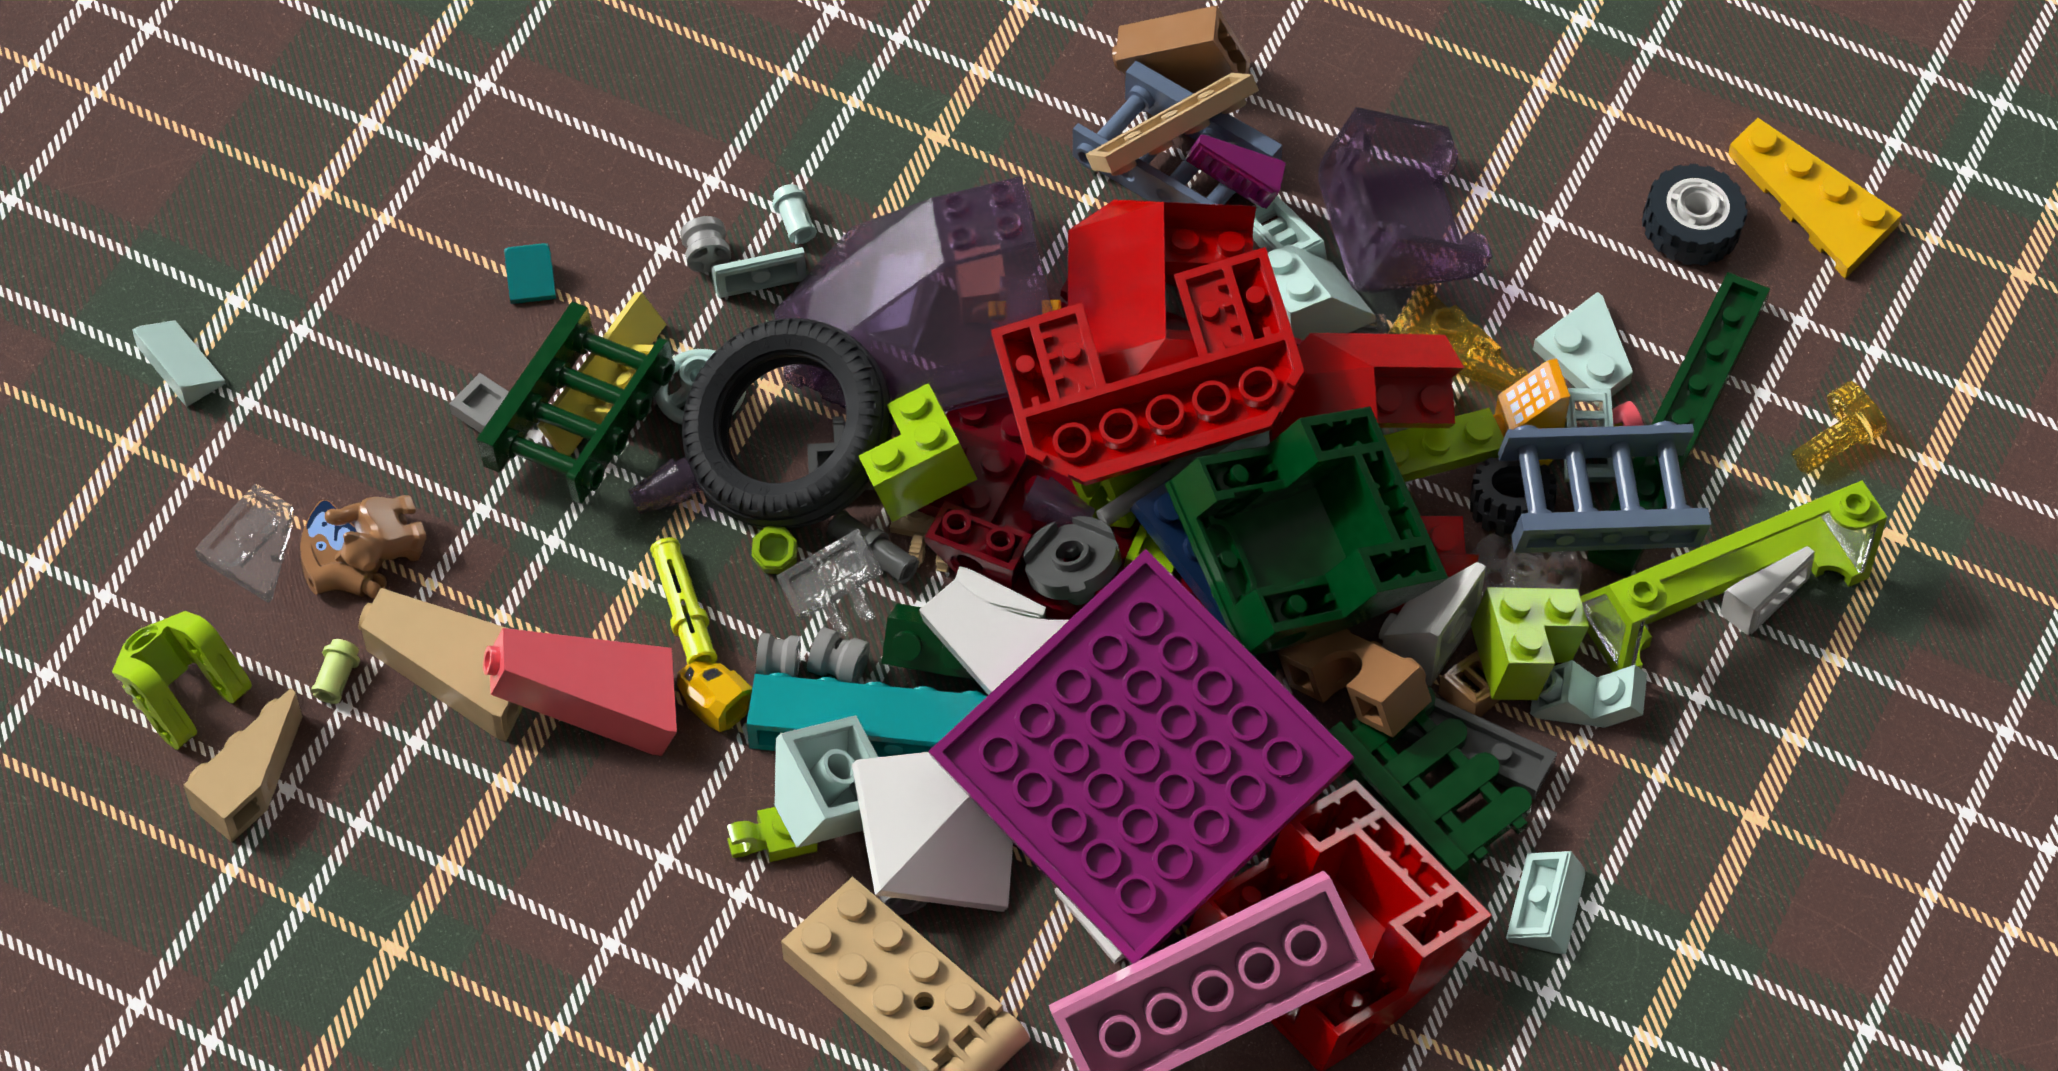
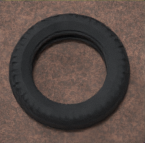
[682,318,893,529]

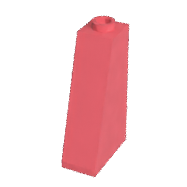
[483,628,677,756]

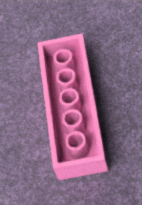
[1049,871,1375,1071]

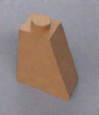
[1112,5,1250,92]

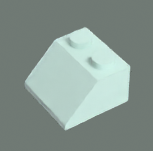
[1268,244,1376,340]
[775,715,878,848]

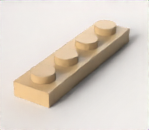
[1086,73,1259,176]

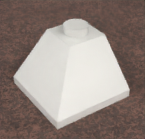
[1379,562,1486,686]

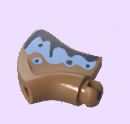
[300,500,387,599]

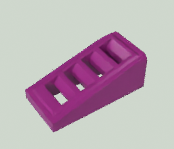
[1186,134,1286,209]

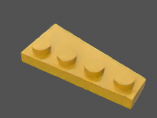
[1728,118,1902,279]

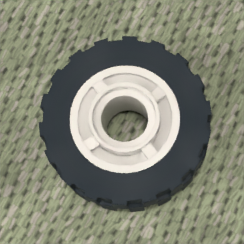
[1642,163,1748,266]

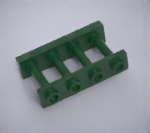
[476,301,675,504]

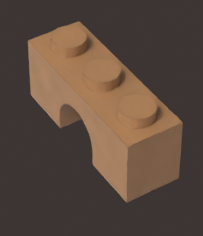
[1277,629,1432,737]

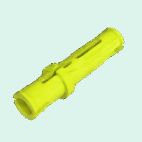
[650,537,717,664]

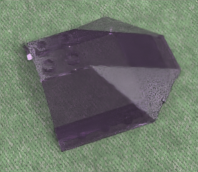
[774,176,1053,425]

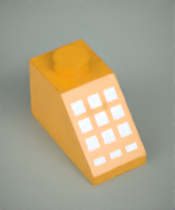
[1493,358,1570,437]

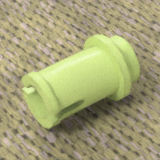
[310,639,360,704]

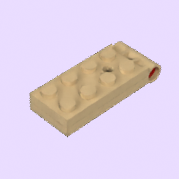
[781,876,1030,1071]

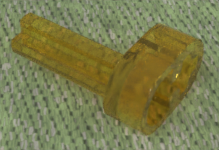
[1791,381,1887,474]

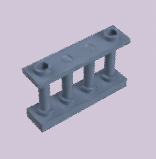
[1073,61,1282,205]
[1498,421,1711,553]

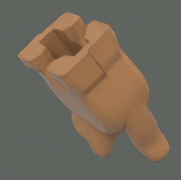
[325,495,427,572]

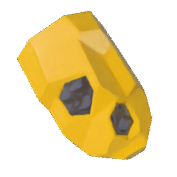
[677,661,752,732]

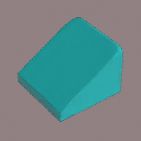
[504,243,556,304]

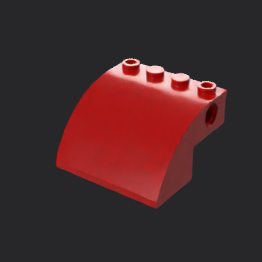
[1186,779,1492,1071]

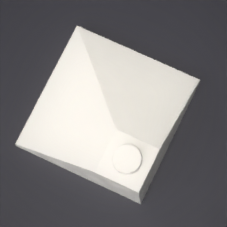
[852,752,1013,912]

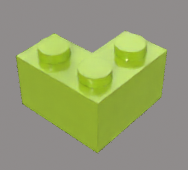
[859,383,977,522]
[1471,587,1589,700]

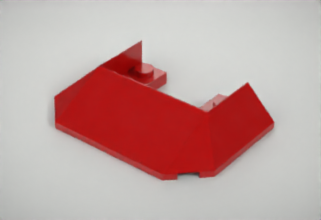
[1067,199,1256,384]
[991,247,1305,486]
[1269,333,1479,614]

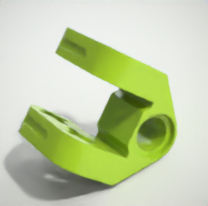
[112,611,252,750]

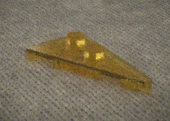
[1389,278,1529,392]

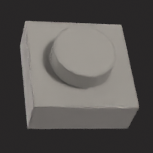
[449,373,509,433]

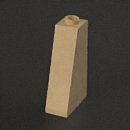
[359,588,523,741]

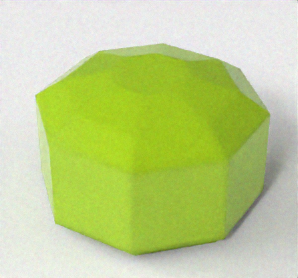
[751,526,798,574]

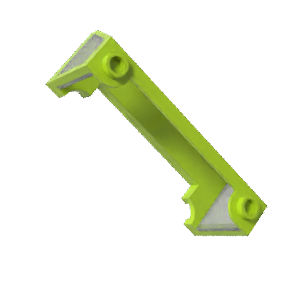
[1580,480,1887,672]

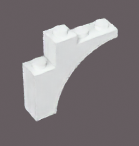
[919,578,1069,695]

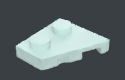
[1533,292,1633,407]

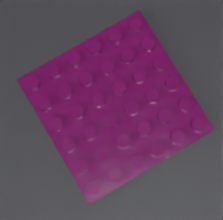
[928,549,1354,965]

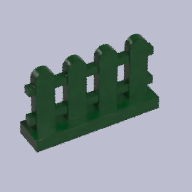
[1328,686,1532,884]

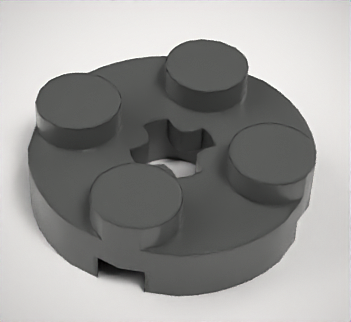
[1024,516,1123,605]

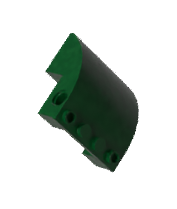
[1165,406,1448,655]

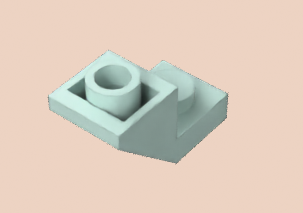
[1530,660,1647,728]

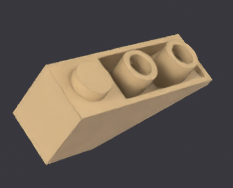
[183,688,303,842]

